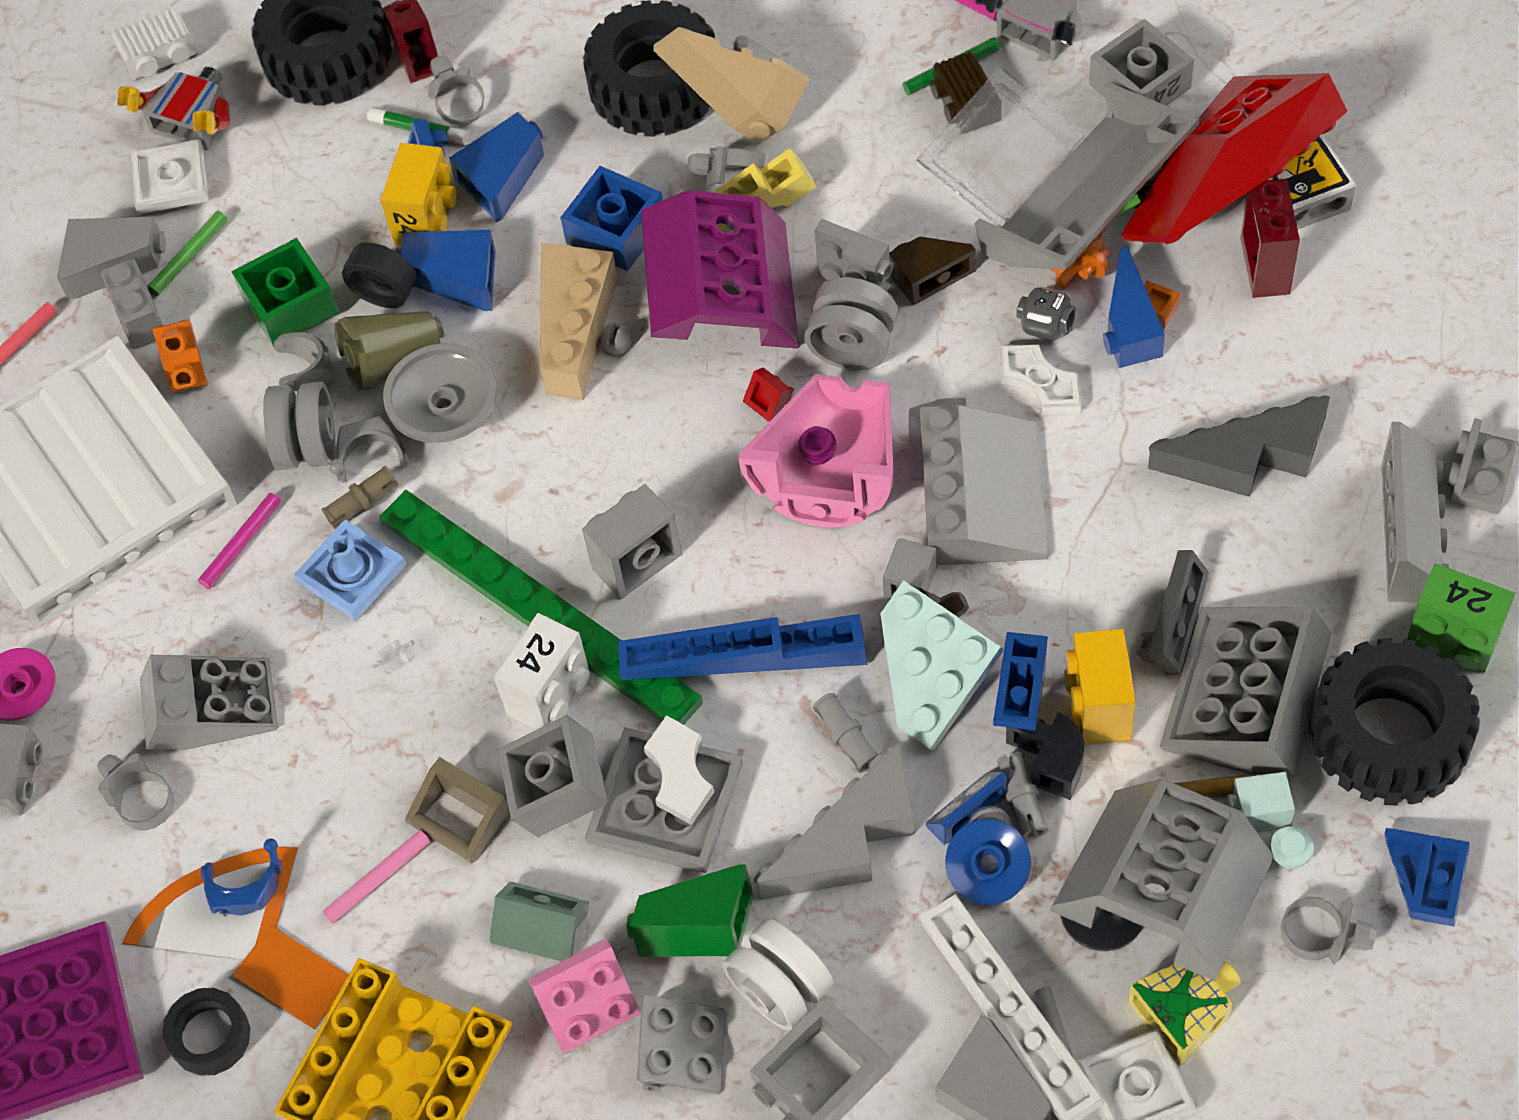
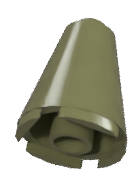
[335,311,444,391]

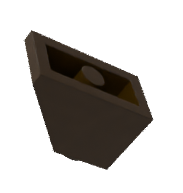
[889,236,976,305]

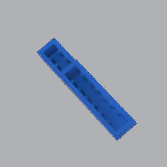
[618,614,868,680]

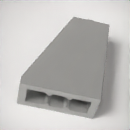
[57,217,166,299]
[935,1015,1052,1120]

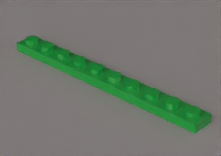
[380,489,703,725]

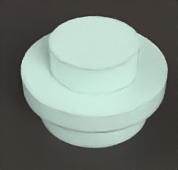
[1270,826,1314,869]

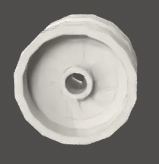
[722,918,834,1031]

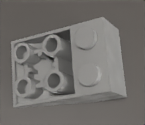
[140,654,278,750]

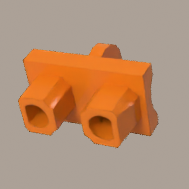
[1049,225,1110,290]
[152,318,208,393]

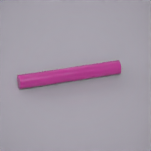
[198,493,281,589]

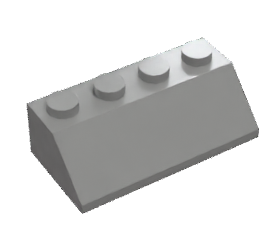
[1381,422,1449,603]

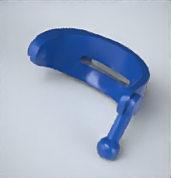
[201,838,282,917]

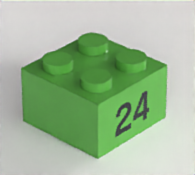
[1407,563,1515,672]

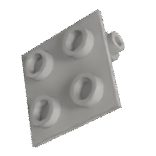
[637,995,725,1094]

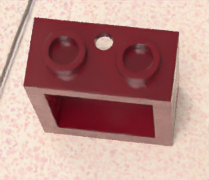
[1240,178,1300,298]

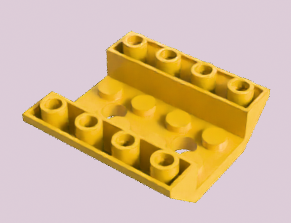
[274,957,513,1120]

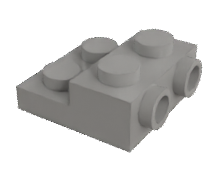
[815,219,894,296]

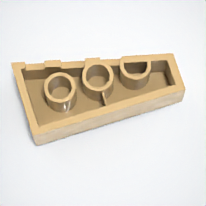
[540,243,618,400]

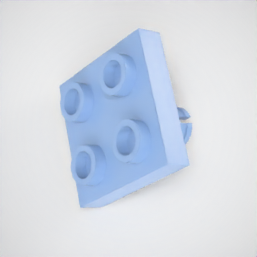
[294,519,406,621]

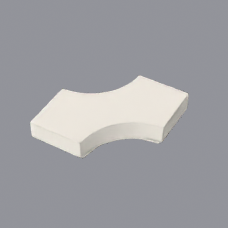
[1000,344,1081,415]
[644,715,714,825]

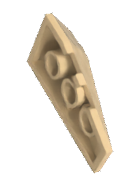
[654,27,809,144]

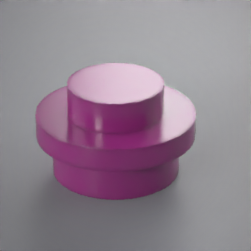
[798,426,837,465]

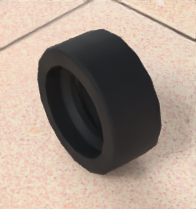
[341,243,417,308]
[162,988,251,1076]

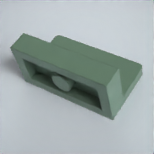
[490,882,589,961]

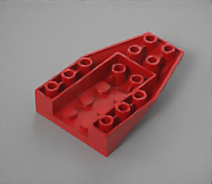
[1121,73,1348,244]

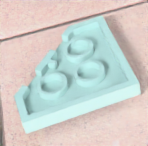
[880,580,1004,751]

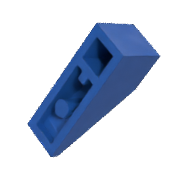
[1103,246,1165,368]
[993,632,1048,730]

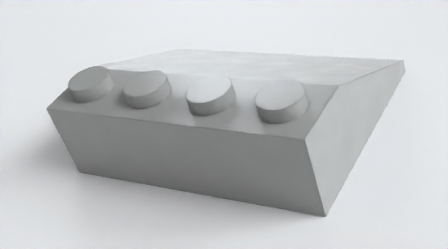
[920,405,1048,565]
[1160,606,1332,775]

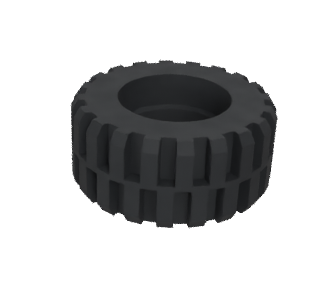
[251,0,392,106]
[583,0,715,137]
[1310,638,1480,806]

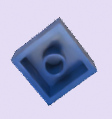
[560,166,663,272]

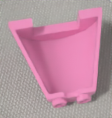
[738,374,893,527]

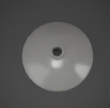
[383,343,498,443]

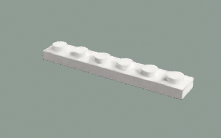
[919,894,1103,1120]

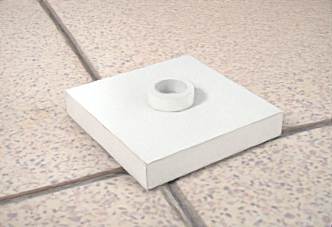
[130,139,209,215]
[1077,1029,1197,1120]

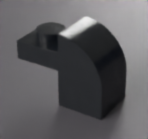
[1006,712,1084,800]

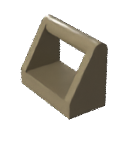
[405,757,510,863]

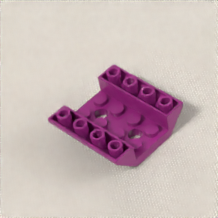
[641,190,799,349]

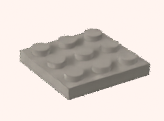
[585,727,743,873]

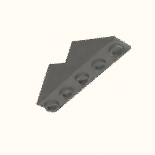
[1148,395,1330,497]

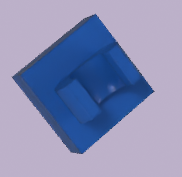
[408,119,448,157]

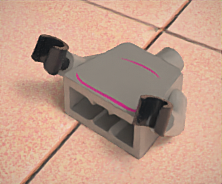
[975,0,1082,61]

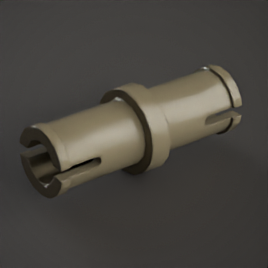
[321,466,399,529]

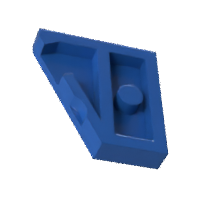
[1385,828,1470,927]

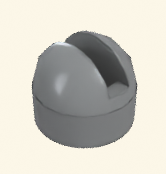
[601,323,632,356]

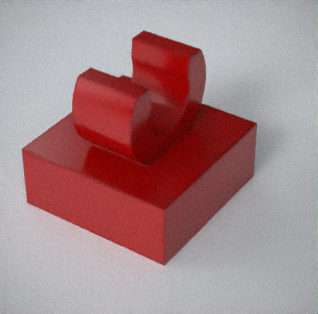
[743,367,794,422]

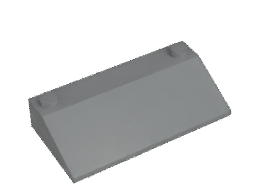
[975,82,1199,269]

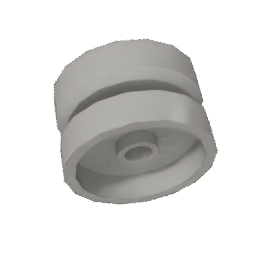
[804,277,898,370]
[263,381,335,470]

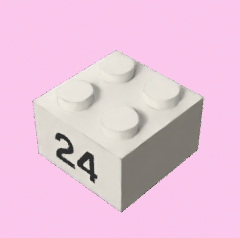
[494,613,590,730]

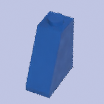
[449,112,544,222]
[396,229,496,311]

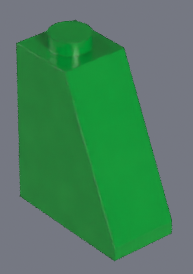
[627,864,754,957]

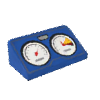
[925,772,1007,845]

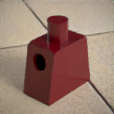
[383,0,438,84]

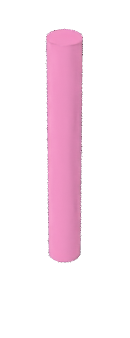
[322,830,431,924]

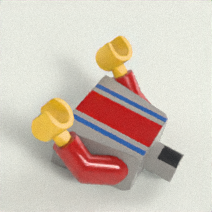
[117,67,231,150]

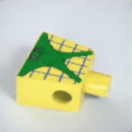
[1128,961,1241,1066]

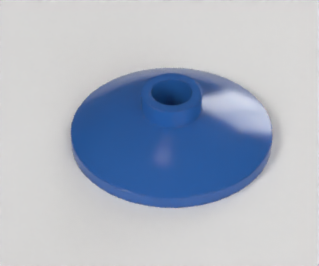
[945,819,1031,905]

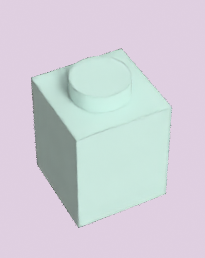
[1226,772,1295,832]

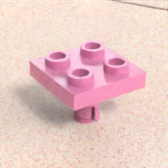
[528,939,641,1054]

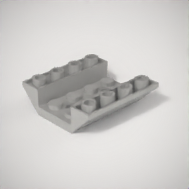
[1051,779,1274,981]

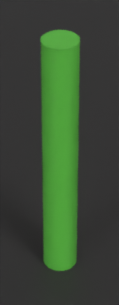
[147,211,228,296]

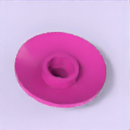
[0,648,56,721]

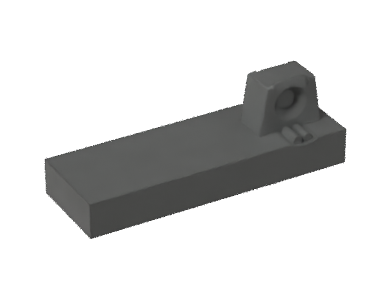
[1136,550,1209,675]

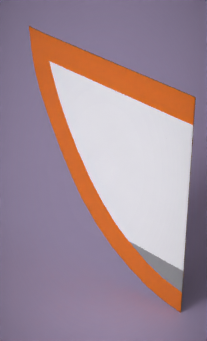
[122,847,299,960]

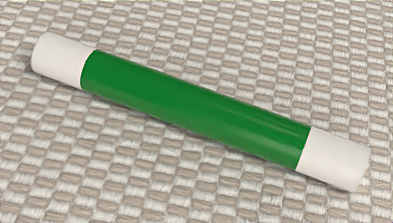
[367,107,469,145]

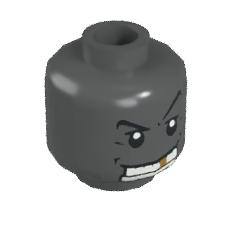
[1016,287,1076,341]

